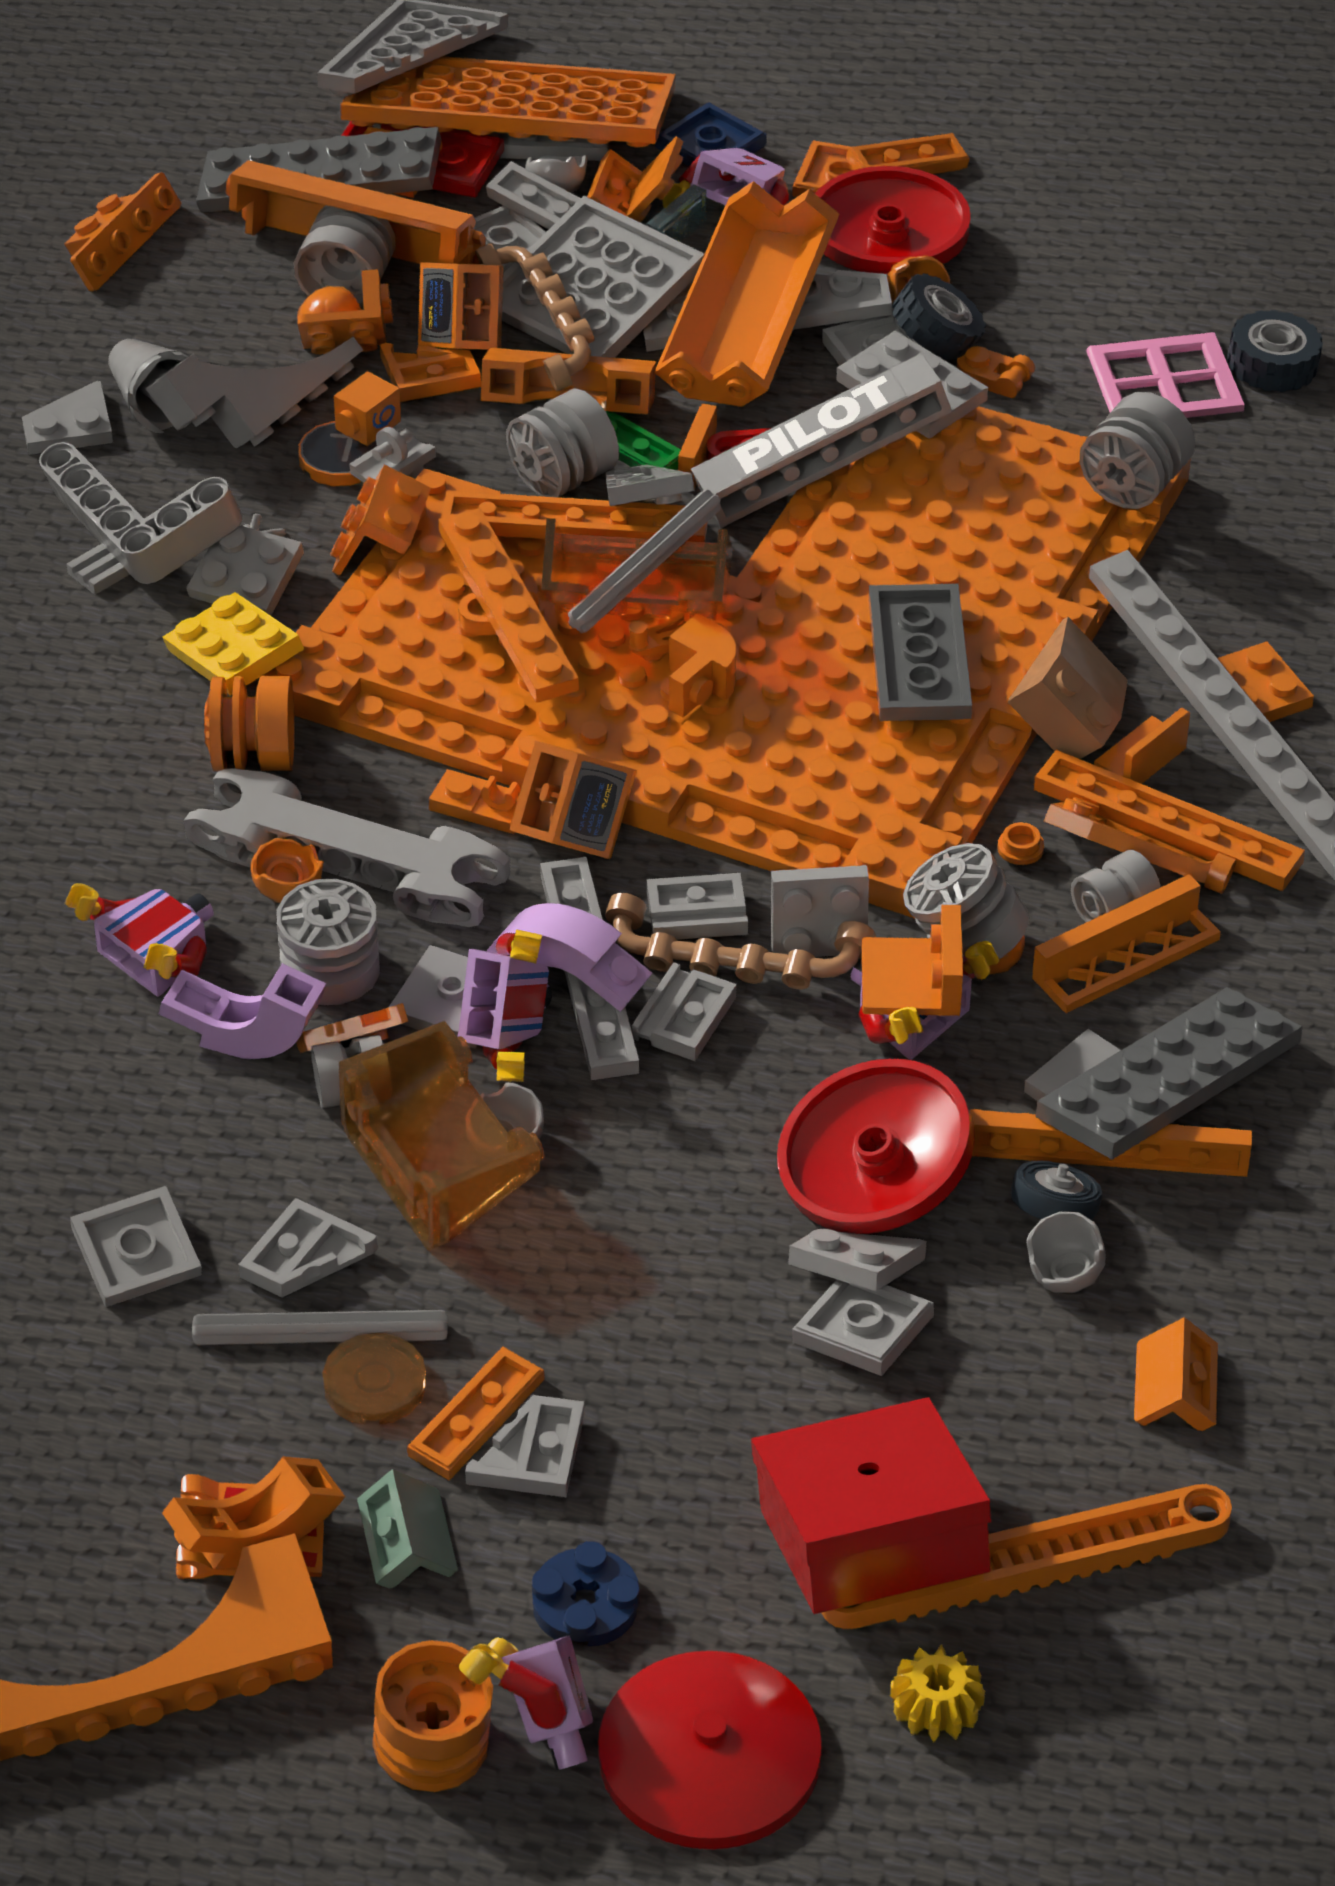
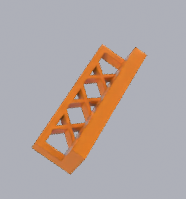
[1032,874,1221,1013]

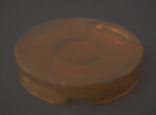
[322,1333,427,1425]

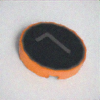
[299,421,377,486]

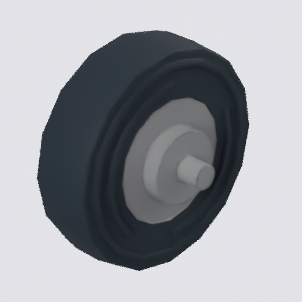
[1011,1161,1102,1220]

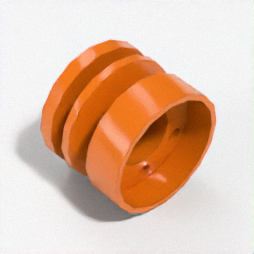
[204,676,295,772]
[373,1640,493,1792]

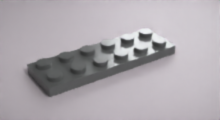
[196,127,442,212]
[1036,987,1303,1160]

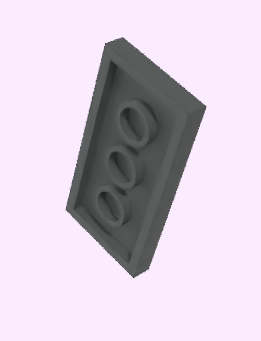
[869,584,972,721]

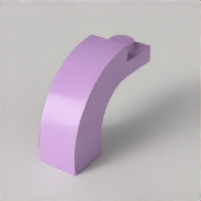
[486,903,652,1012]
[159,963,326,1059]

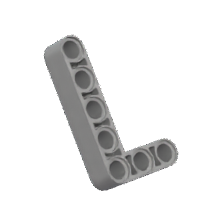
[39,442,243,584]

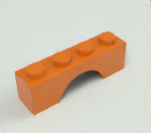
[481,348,656,415]

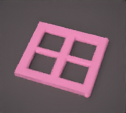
[1086,332,1244,418]

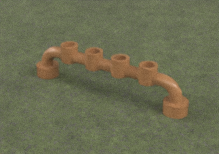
[475,243,595,392]
[605,893,876,990]

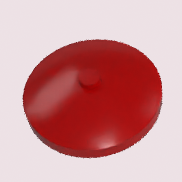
[815,166,971,275]
[777,1059,975,1234]
[598,1651,821,1849]

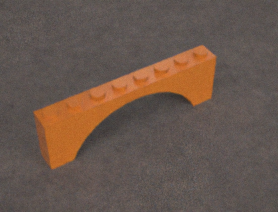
[0,1533,333,1761]

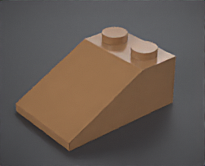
[1007,617,1128,759]

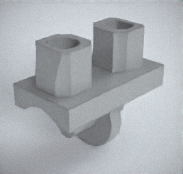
[350,427,436,484]

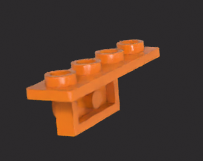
[64,172,181,291]

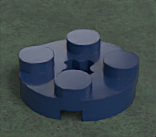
[532,1541,639,1646]

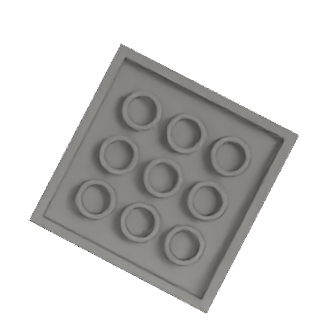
[502,196,705,358]

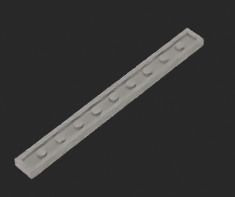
[1089,550,1335,880]

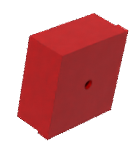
[751,1397,991,1614]

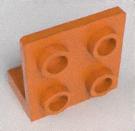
[862,905,963,1016]

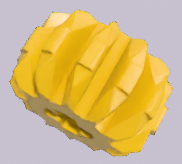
[890,1644,985,1743]

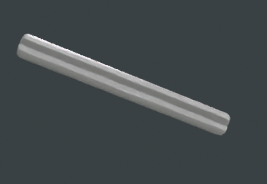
[568,490,721,633]
[192,1310,448,1345]

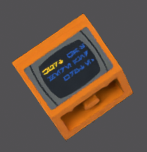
[418,262,504,350]
[509,741,637,859]

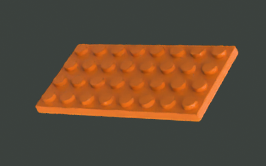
[341,56,676,147]

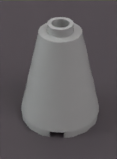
[108,339,191,433]

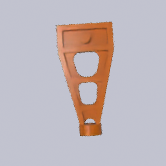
[1044,797,1236,894]

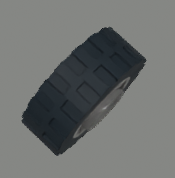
[892,274,986,361]
[1227,310,1323,392]

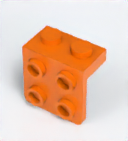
[587,137,683,222]
[297,269,393,354]
[330,464,431,576]

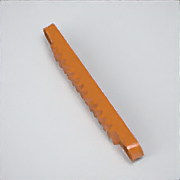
[821,1484,1232,1629]

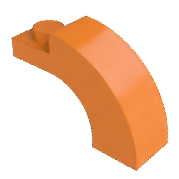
[162,1456,346,1569]

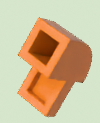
[669,613,736,718]

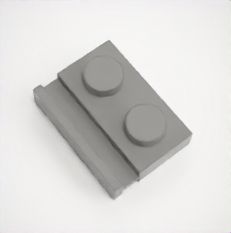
[647,873,748,940]
[632,962,737,1061]

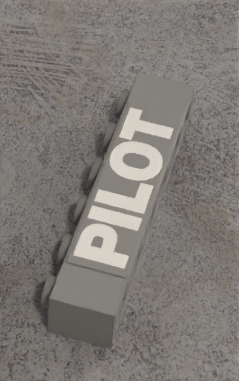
[691,353,952,528]

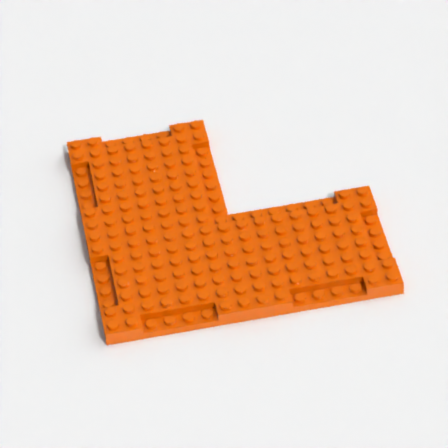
[263,406,1191,918]

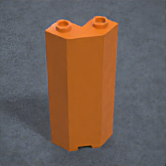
[226,160,486,265]
[654,181,839,407]

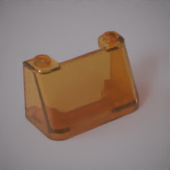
[339,1021,544,1251]

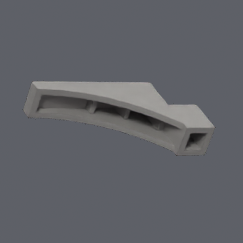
[146,337,363,448]

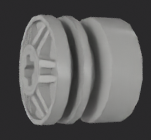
[294,205,396,307]
[506,388,619,497]
[1079,392,1195,509]
[903,843,1029,959]
[277,879,380,1005]

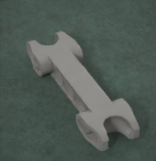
[184,768,510,927]

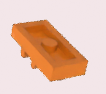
[429,769,521,834]

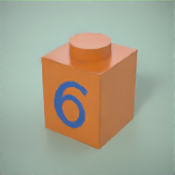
[334,371,401,446]

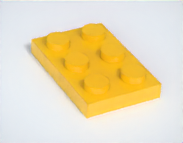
[162,592,304,696]

